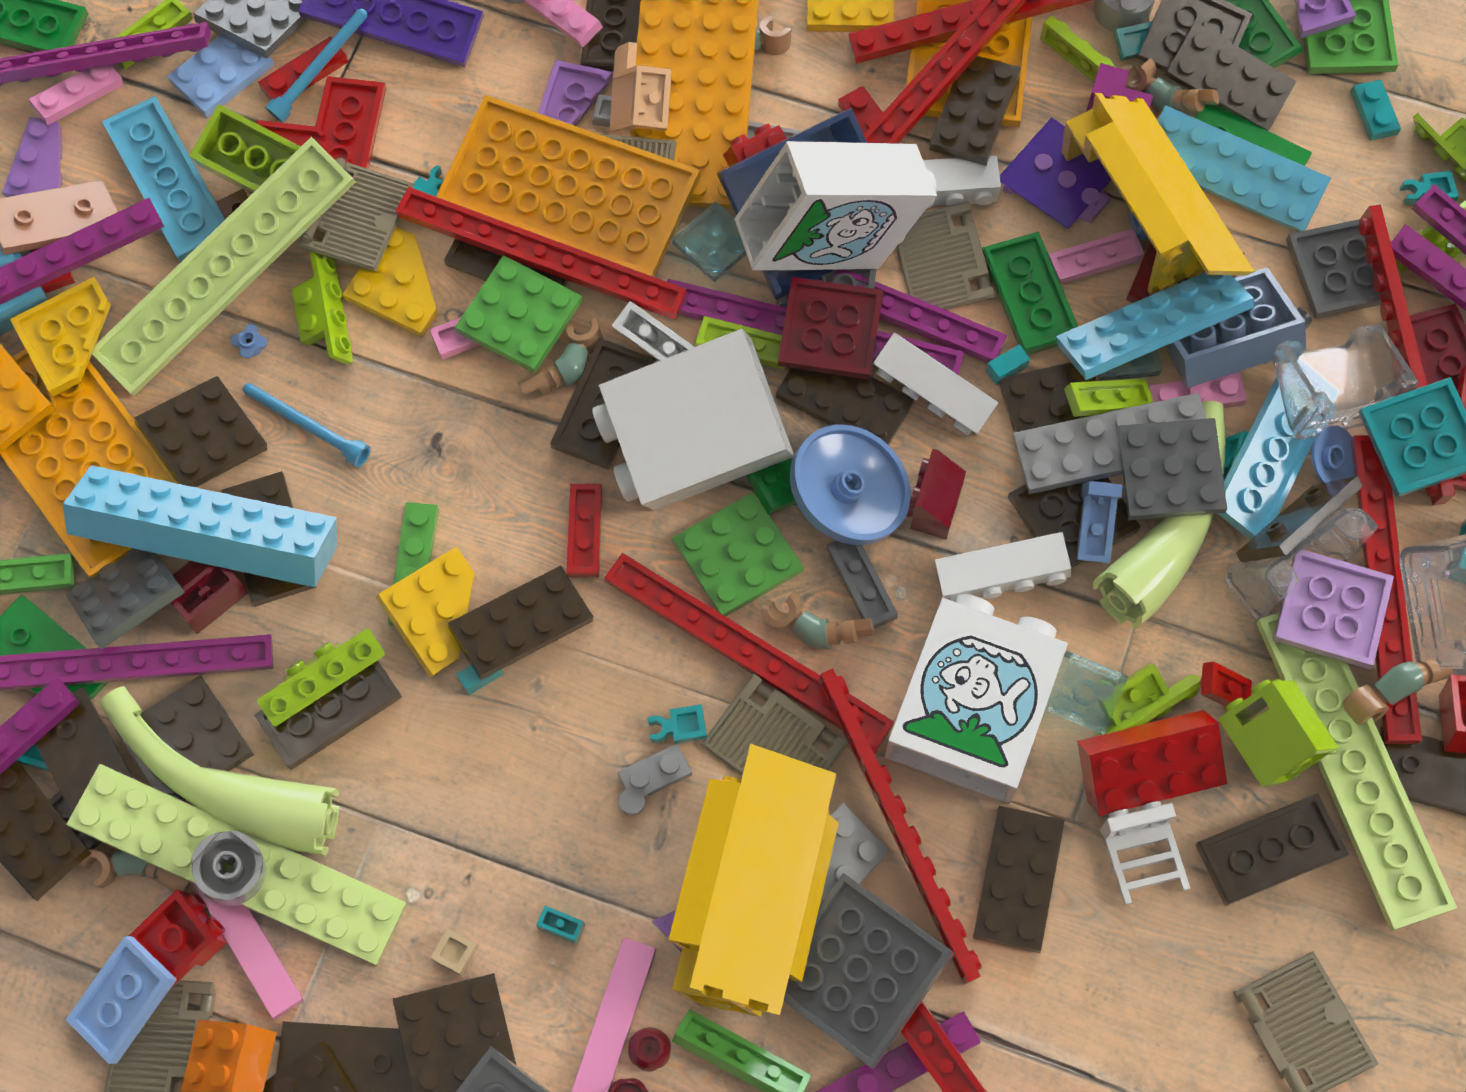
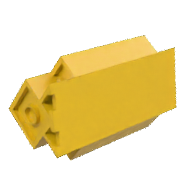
[1061,93,1255,295]
[668,744,839,1017]

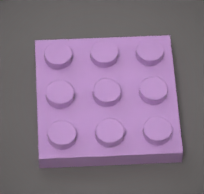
[1273,548,1394,669]

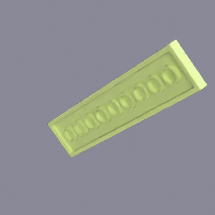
[92,137,356,396]
[1256,612,1457,932]
[66,764,407,966]

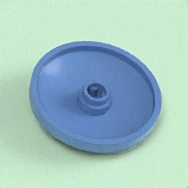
[790,425,911,545]

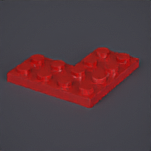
[257,76,386,177]

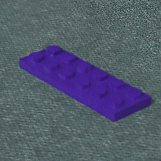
[298,0,484,68]

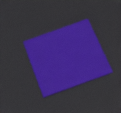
[999,117,1112,229]

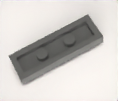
[826,541,898,629]

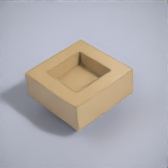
[430,928,478,976]

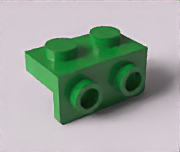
[746,457,797,514]

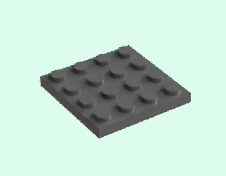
[784,873,955,1069]

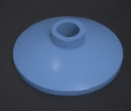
[1312,426,1355,483]

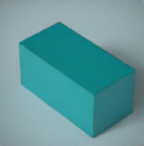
[985,344,1031,386]
[456,665,504,695]
[536,906,585,945]

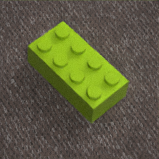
[189,104,301,194]

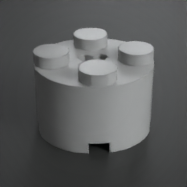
[1094,0,1155,32]
[192,831,267,906]

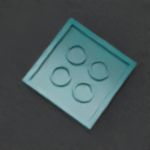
[1358,377,1466,498]

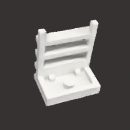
[1100,801,1190,905]

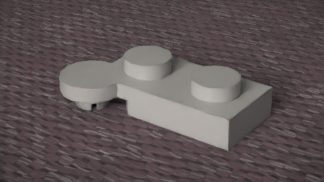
[618,743,692,815]

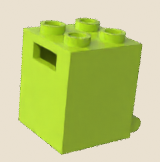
[1218,679,1339,788]

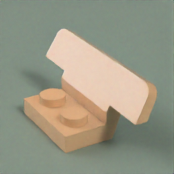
[609,42,672,137]

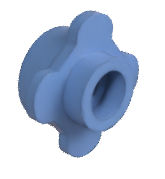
[230,324,268,359]

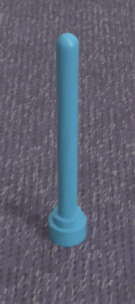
[265,9,367,123]
[243,383,371,468]

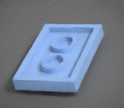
[167,35,274,118]
[66,936,177,1064]

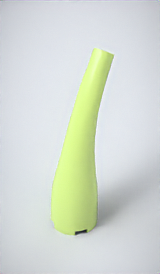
[1093,401,1226,629]
[99,686,340,856]

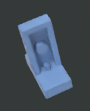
[1076,481,1122,564]

